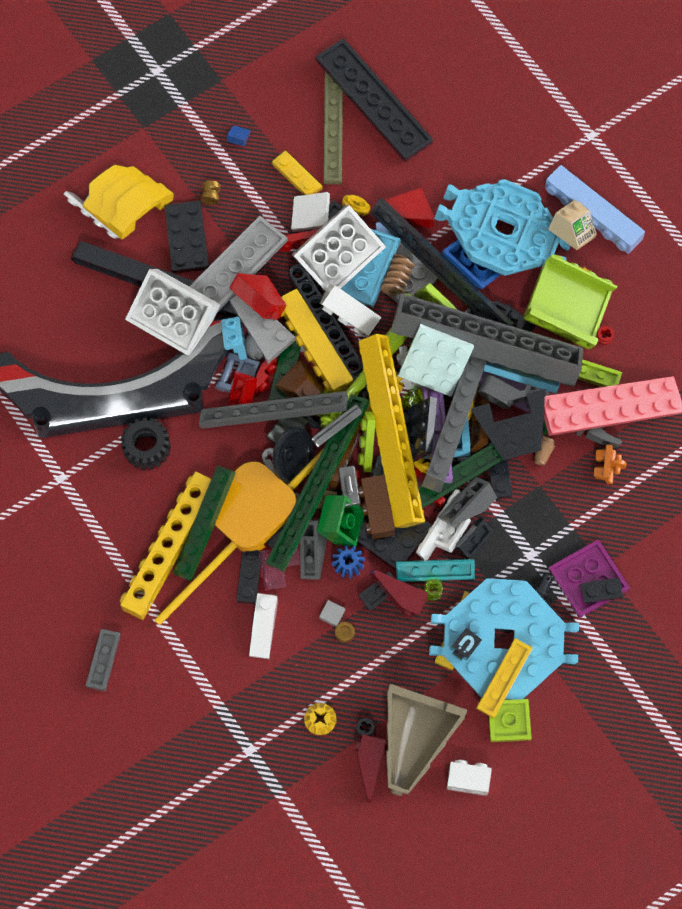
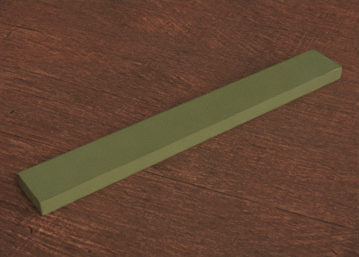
[324,72,343,184]

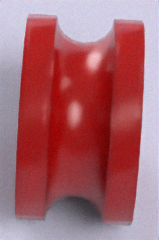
[597,326,614,345]

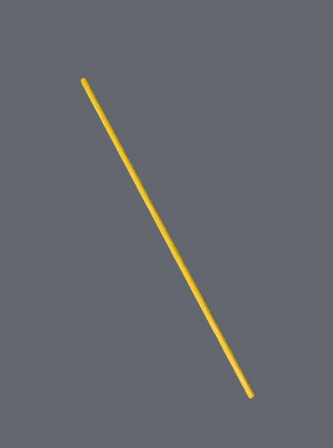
[155,372,403,625]

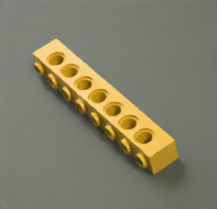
[120,472,211,620]

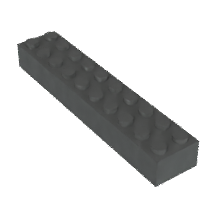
[391,293,583,386]

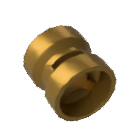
[201,180,220,205]

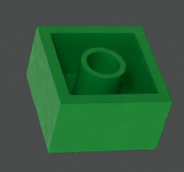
[317,495,364,547]

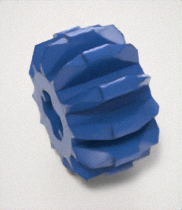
[332,545,365,579]

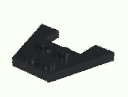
[470,389,546,460]

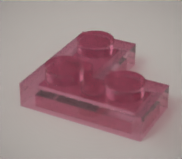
[259,546,300,590]

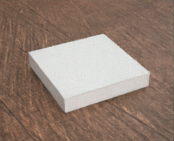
[291,192,330,232]

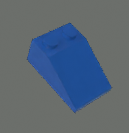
[442,240,502,290]

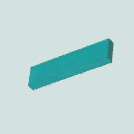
[396,559,475,582]

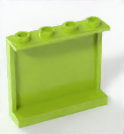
[523,255,617,350]

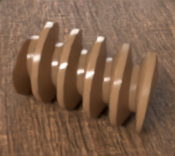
[380,254,415,296]

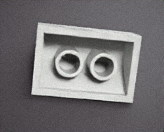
[320,284,381,336]

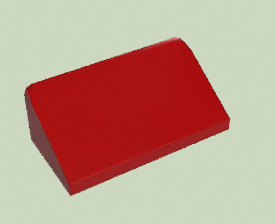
[228,371,257,406]

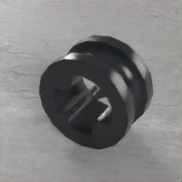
[356,718,375,737]

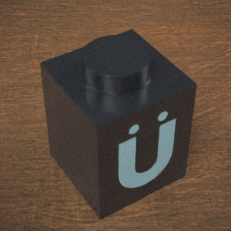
[450,628,482,661]

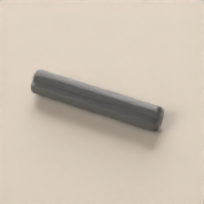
[311,404,362,446]

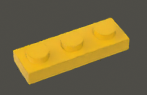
[272,150,322,195]

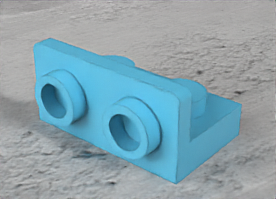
[221,316,247,360]

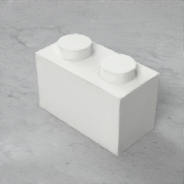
[447,760,492,796]

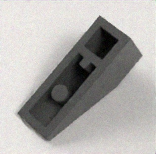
[438,477,497,526]
[300,518,327,580]

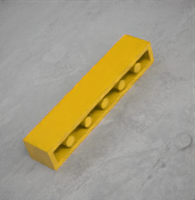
[281,289,353,393]

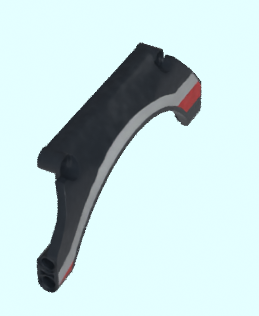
[0,316,230,438]

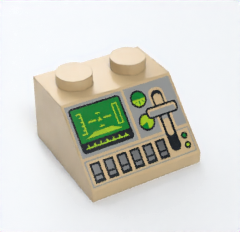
[548,200,597,250]

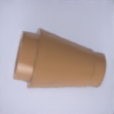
[534,436,555,466]

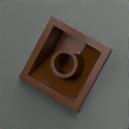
[275,360,324,398]

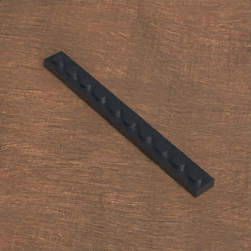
[371,198,513,326]

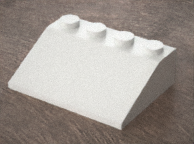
[292,205,386,291]
[125,269,220,356]

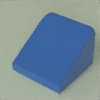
[227,125,250,147]

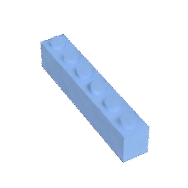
[545,165,645,254]

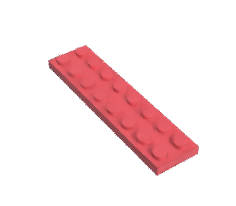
[544,376,682,436]

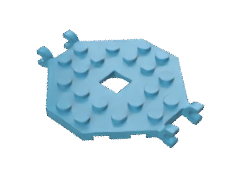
[434,179,570,276]
[429,579,579,700]

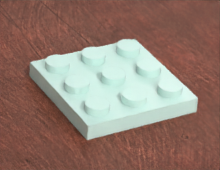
[398,324,474,397]

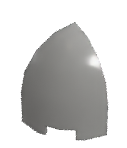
[245,334,264,361]

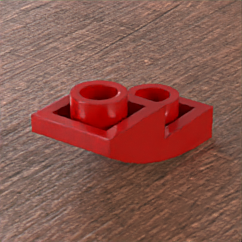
[254,358,277,396]

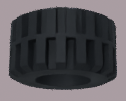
[121,418,171,470]

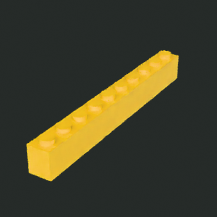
[359,334,425,528]

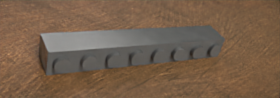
[422,357,487,493]

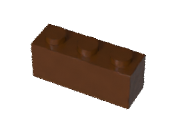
[358,475,395,540]

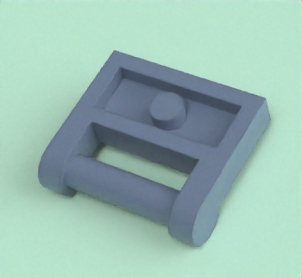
[215,353,260,392]

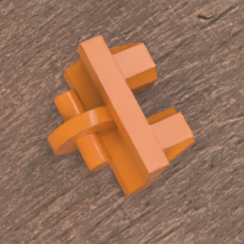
[594,445,627,484]

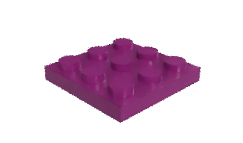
[548,539,630,619]

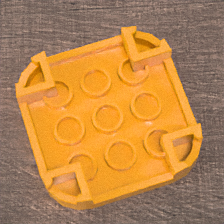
[215,462,298,552]

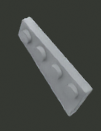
[230,295,295,364]

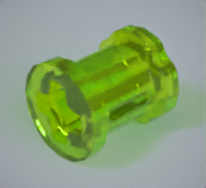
[425,579,443,601]

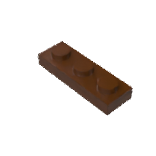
[470,398,489,453]

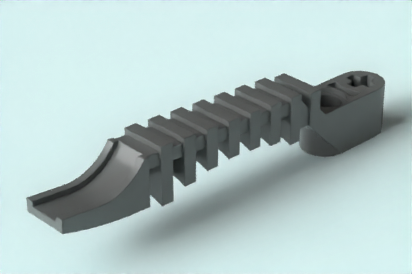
[477,375,622,449]

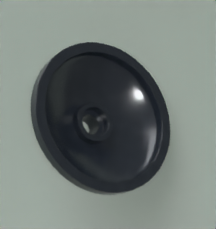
[272,427,314,485]

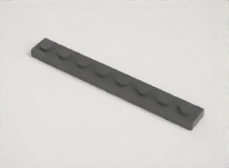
[199,391,348,429]

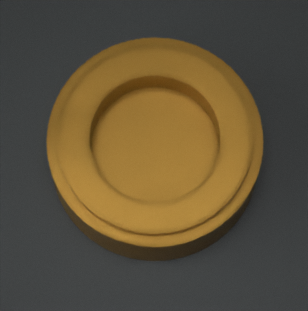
[335,622,355,643]

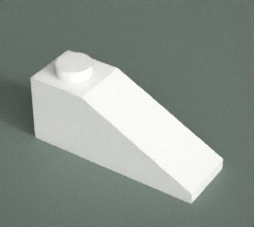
[249,593,278,659]

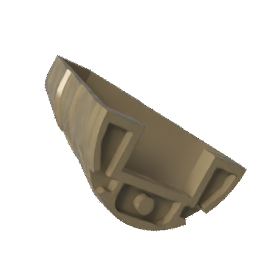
[386,684,467,796]

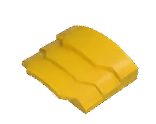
[82,165,174,240]

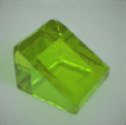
[401,388,423,409]

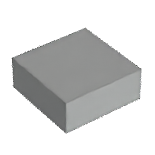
[319,600,346,627]

